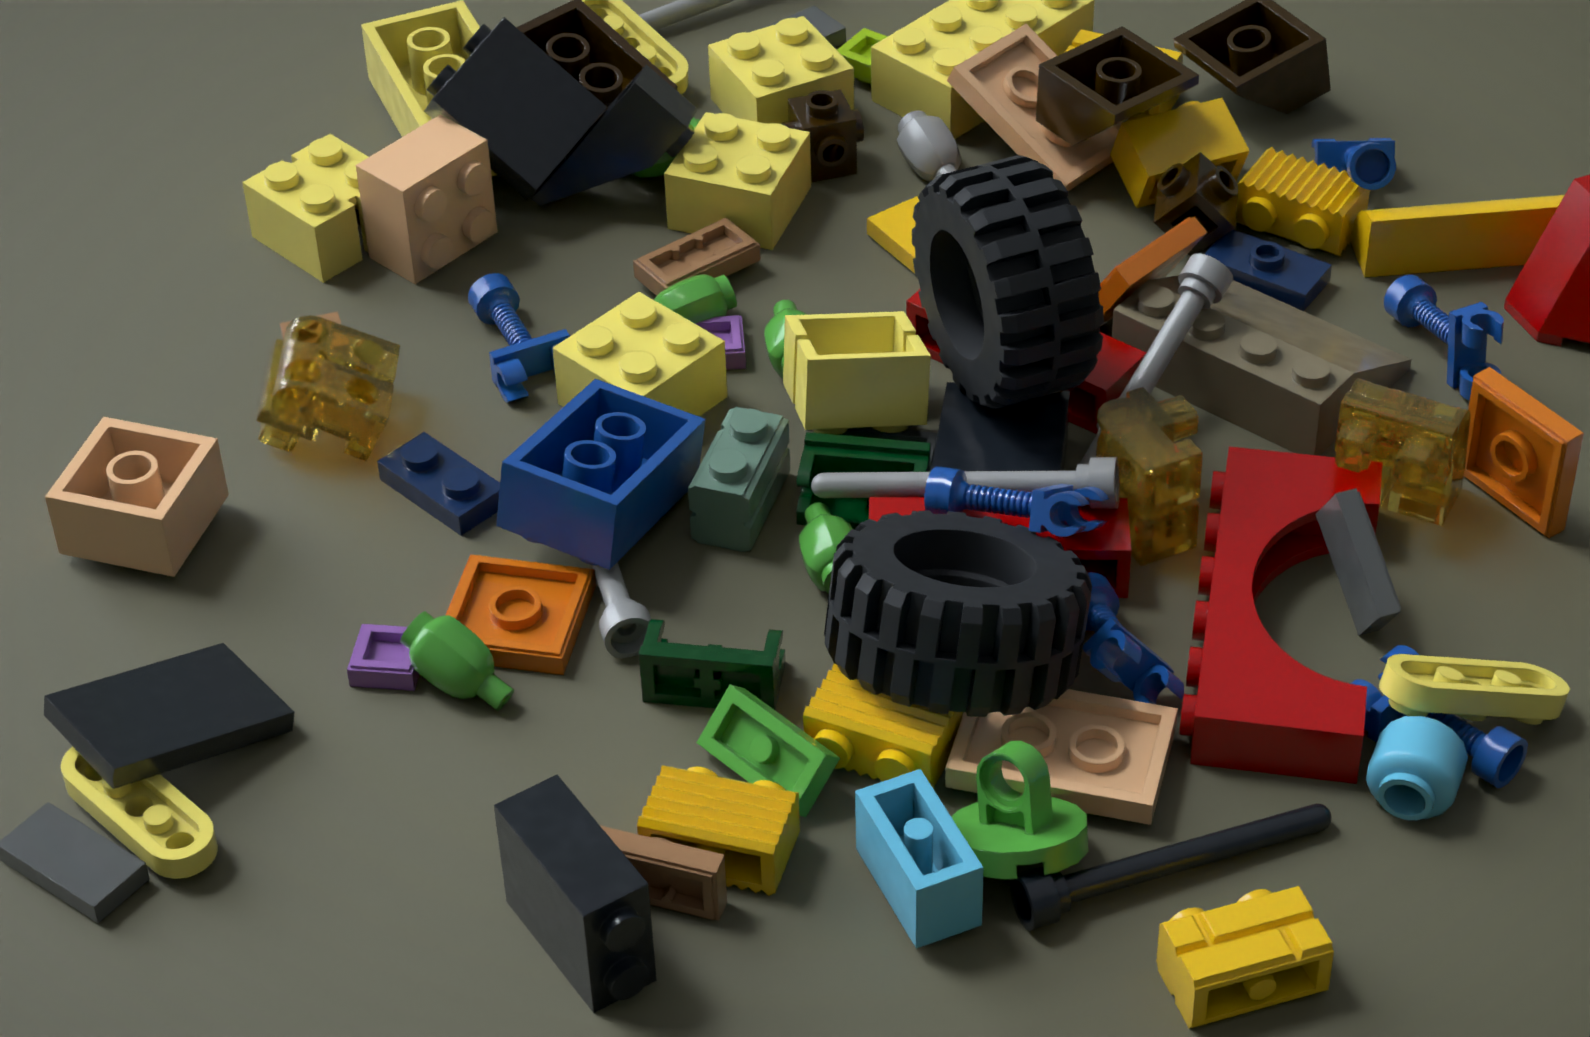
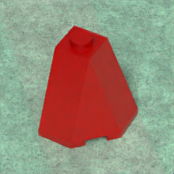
[1504,174,1590,347]

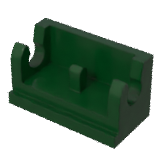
[796,432,931,530]
[639,619,786,710]

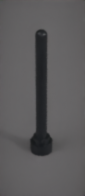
[1010,803,1332,931]

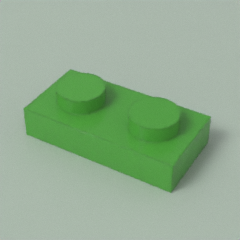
[696,684,840,817]

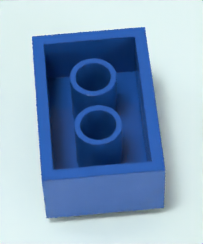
[496,379,706,570]

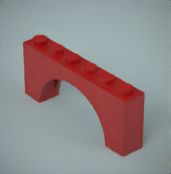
[1179,446,1383,784]

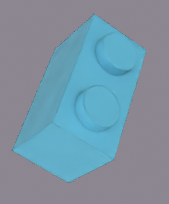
[855,769,983,949]

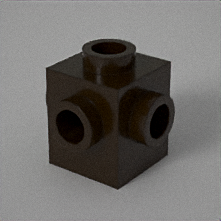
[781,89,864,183]
[1154,152,1238,256]

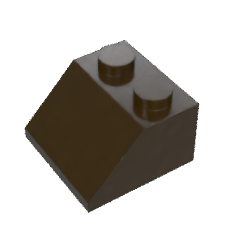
[1173,0,1331,114]
[1036,26,1199,146]

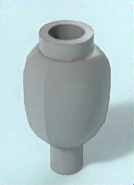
[897,110,961,182]

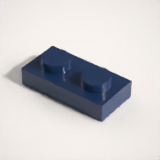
[377,432,500,536]

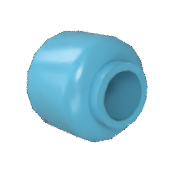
[1366,716,1468,820]

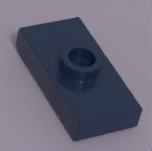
[1205,229,1332,311]

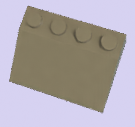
[1112,275,1412,456]

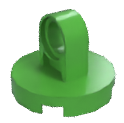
[951,741,1089,879]

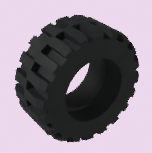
[912,155,1104,408]
[824,511,1092,717]

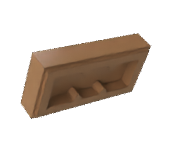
[633,218,761,296]
[600,825,727,921]

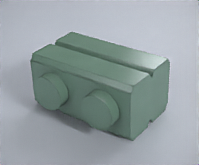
[688,406,791,552]

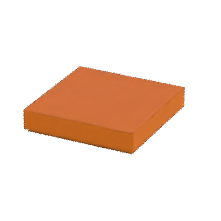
[1098,216,1208,325]
[1458,367,1584,538]
[446,554,596,675]

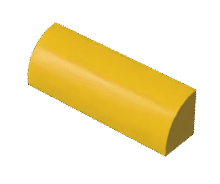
[1351,195,1564,278]

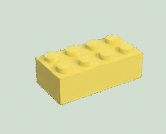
[361,0,497,176]
[871,0,1094,139]

